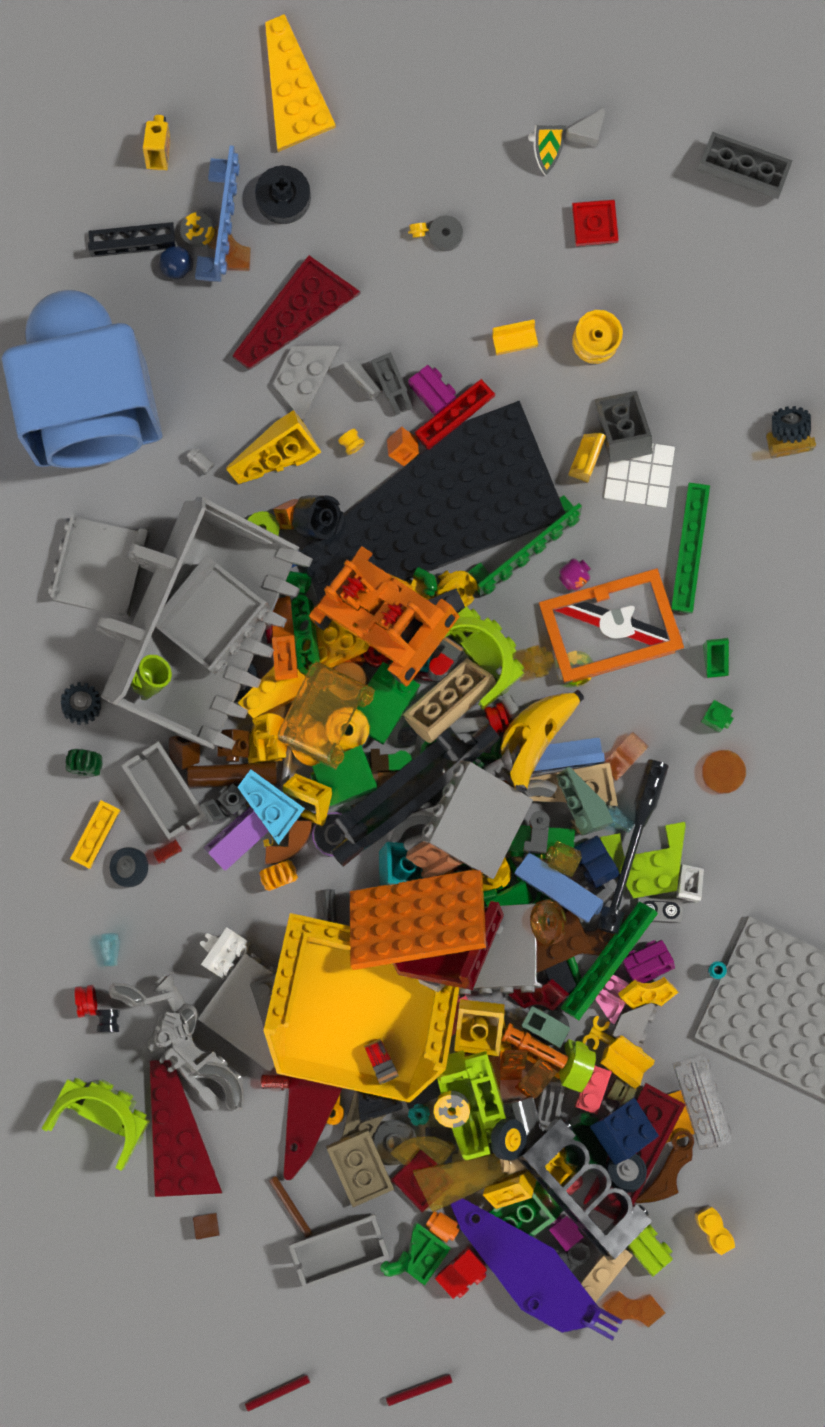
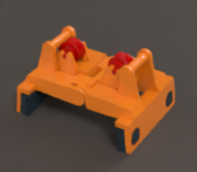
[309,546,460,687]

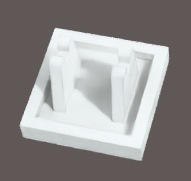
[200,927,251,980]

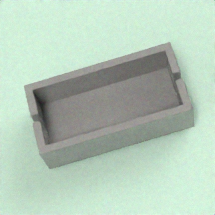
[121,741,208,842]
[289,1213,390,1290]

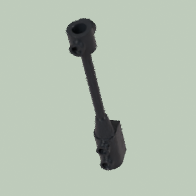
[597,759,669,935]

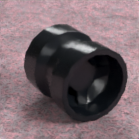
[97,1009,120,1032]

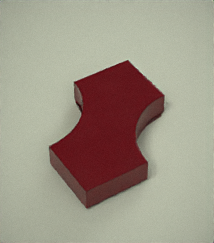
[508,979,569,1011]

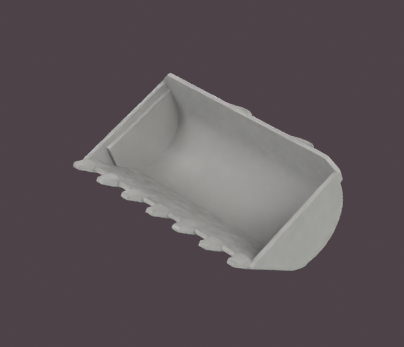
[96,497,313,749]

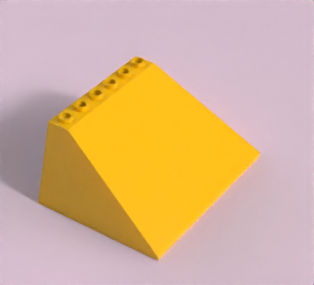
[263,913,459,1102]

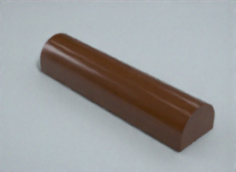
[188,762,277,789]

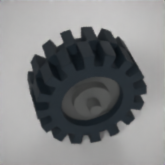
[772,406,811,443]

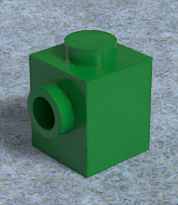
[701,700,734,733]

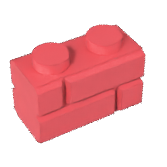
[574,1066,612,1114]

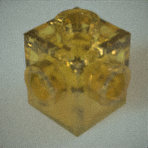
[521,645,554,678]

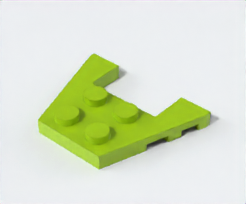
[600,822,686,899]

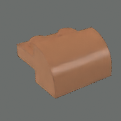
[406,842,463,878]

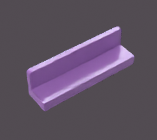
[204,806,269,870]

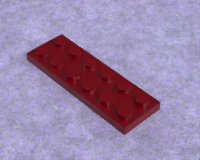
[583,1082,686,1220]

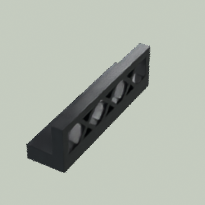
[88,222,176,257]

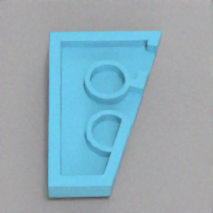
[238,769,305,845]

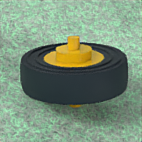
[491,1118,527,1161]

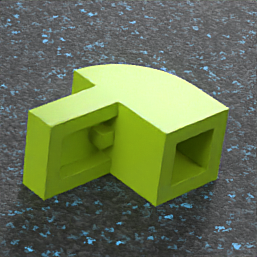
[559,1039,596,1093]

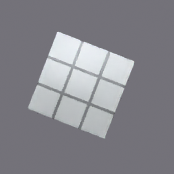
[604,443,675,508]

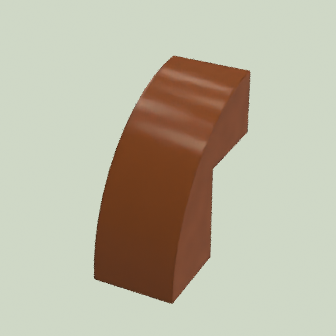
[265,821,313,865]

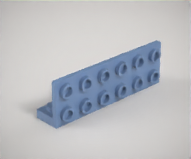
[195,145,240,282]

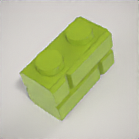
[628,1224,673,1277]

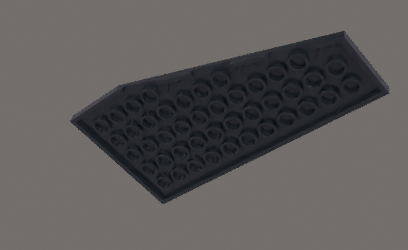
[300,400,566,603]

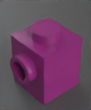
[548,1214,584,1251]

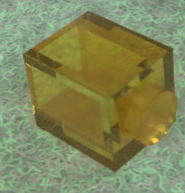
[545,841,582,877]

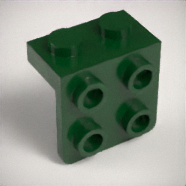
[564,1113,607,1173]

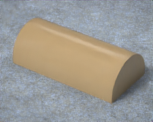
[403,658,496,743]

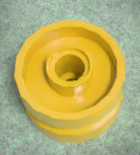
[572,310,623,364]

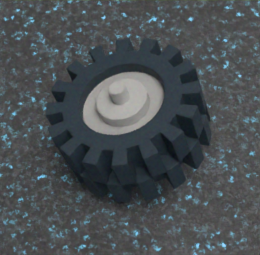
[61,682,101,725]

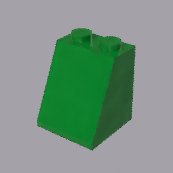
[310,745,377,810]

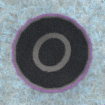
[312,812,345,857]

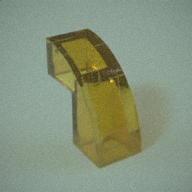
[390,1136,457,1165]

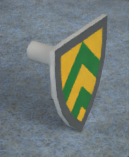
[528,125,566,175]

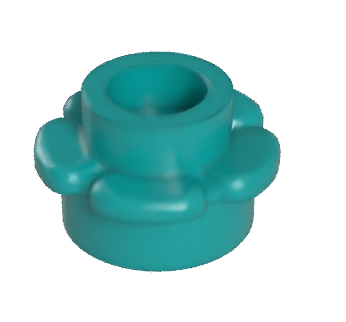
[408,1104,430,1126]

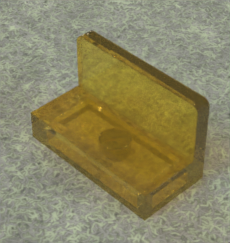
[766,432,816,459]

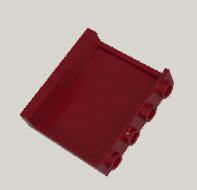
[393,901,504,990]

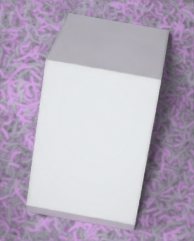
[675,864,704,902]

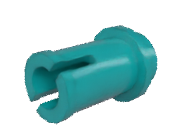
[708,961,727,979]

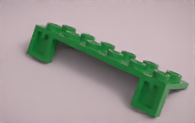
[468,495,582,597]

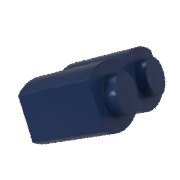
[573,835,620,888]

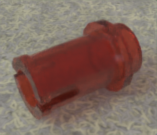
[153,839,182,864]
[261,1074,290,1091]

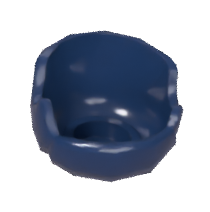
[159,246,193,279]

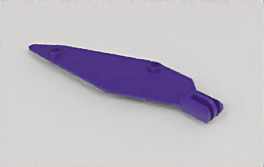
[449,1195,623,1341]

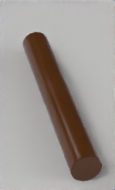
[269,1176,313,1238]

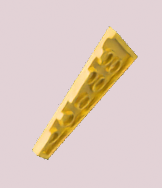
[265,14,336,152]

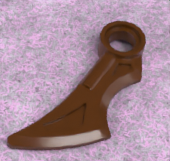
[635,1128,694,1203]

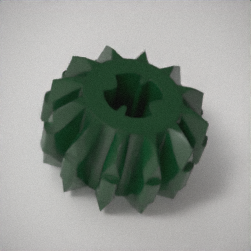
[65,749,103,777]

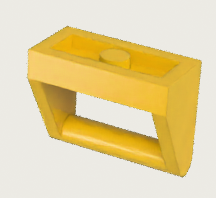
[568,433,606,483]
[283,773,332,826]
[483,1169,536,1209]

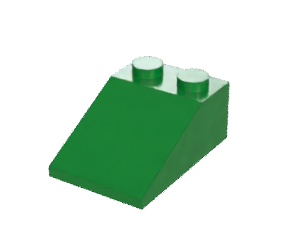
[351,662,421,745]
[489,1180,563,1237]

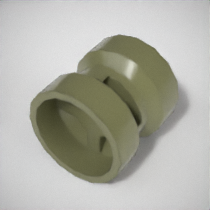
[606,1078,637,1104]

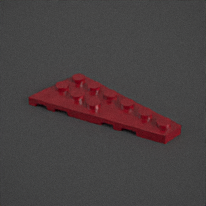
[232,255,361,370]
[150,1060,223,1197]

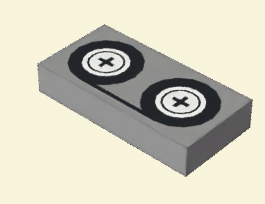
[638,898,683,922]

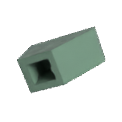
[520,1006,570,1048]

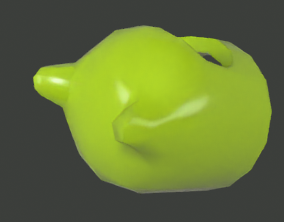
[130,655,172,701]

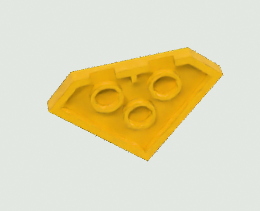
[297,620,370,676]

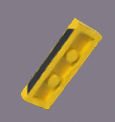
[70,800,121,869]

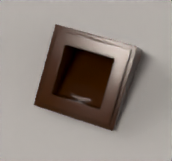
[193,1213,220,1240]

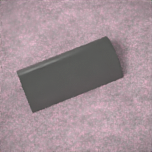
[698,132,793,199]

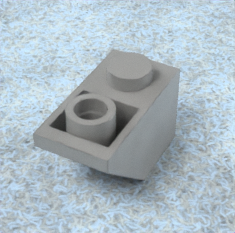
[611,1003,656,1046]

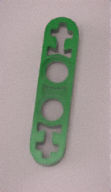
[291,594,320,676]

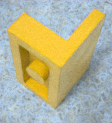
[492,319,538,356]
[600,1035,655,1089]

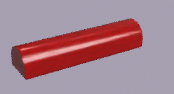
[415,379,495,450]

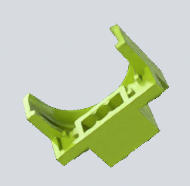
[443,606,524,710]
[437,1050,506,1160]
[41,1077,150,1171]

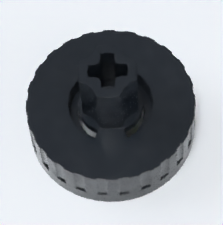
[255,165,311,224]

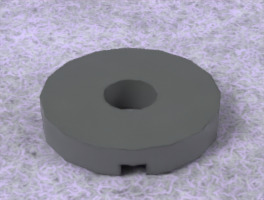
[373,1120,417,1165]

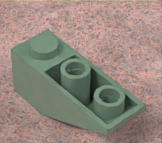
[556,767,613,836]

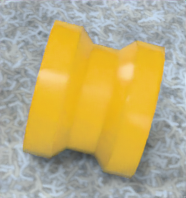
[338,428,365,455]

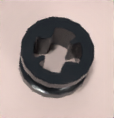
[397,727,417,747]

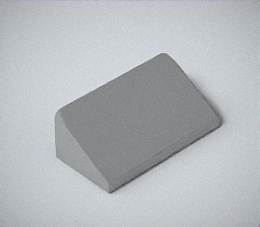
[343,360,383,400]

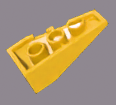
[226,410,321,484]

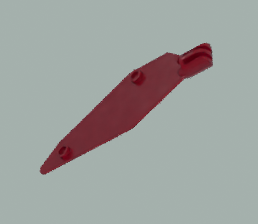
[284,1076,343,1180]

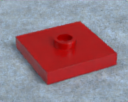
[572,200,619,246]

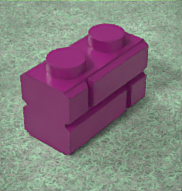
[408,365,456,416]
[623,940,675,983]

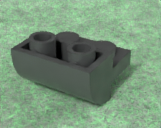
[503,1096,542,1147]

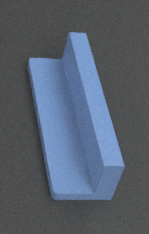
[516,738,605,774]
[515,852,603,922]

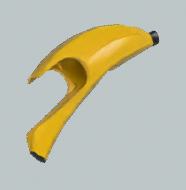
[500,690,584,792]

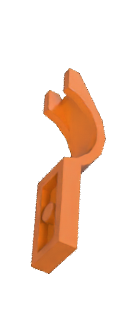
[272,596,298,681]

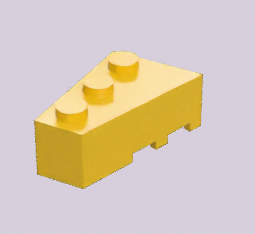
[238,666,316,719]

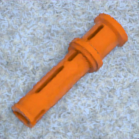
[501,1023,569,1069]

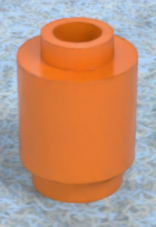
[425,1211,460,1243]

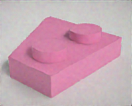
[595,975,630,1024]

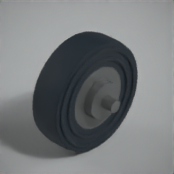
[109,847,148,887]

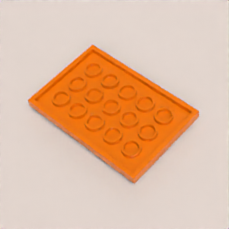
[350,869,486,970]

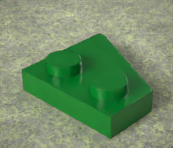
[405,1222,451,1286]

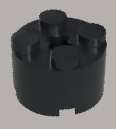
[292,495,344,539]

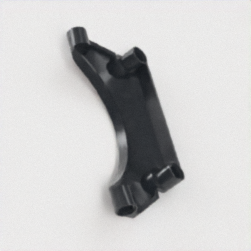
[331,723,500,867]

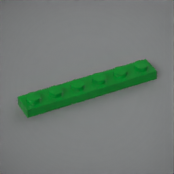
[671,482,710,614]
[561,901,658,1021]

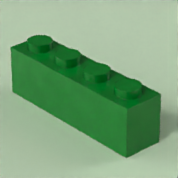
[507,825,575,861]

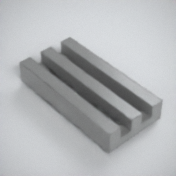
[537,1079,565,1126]

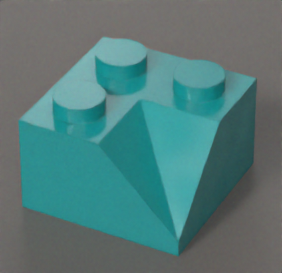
[379,842,423,886]

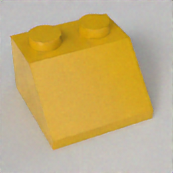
[454,999,505,1056]

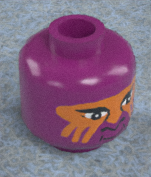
[558,558,591,591]

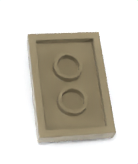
[326,1128,394,1207]

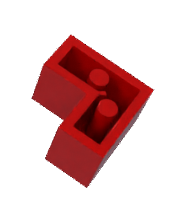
[435,1246,487,1299]

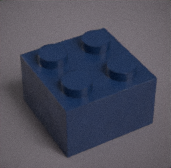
[590,1098,659,1165]

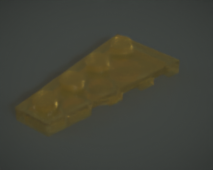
[413,1154,514,1212]

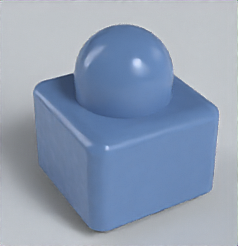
[2,290,163,468]

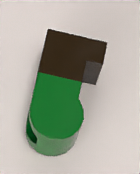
[370,749,412,773]

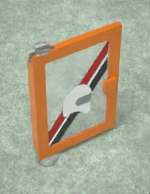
[539,568,690,684]

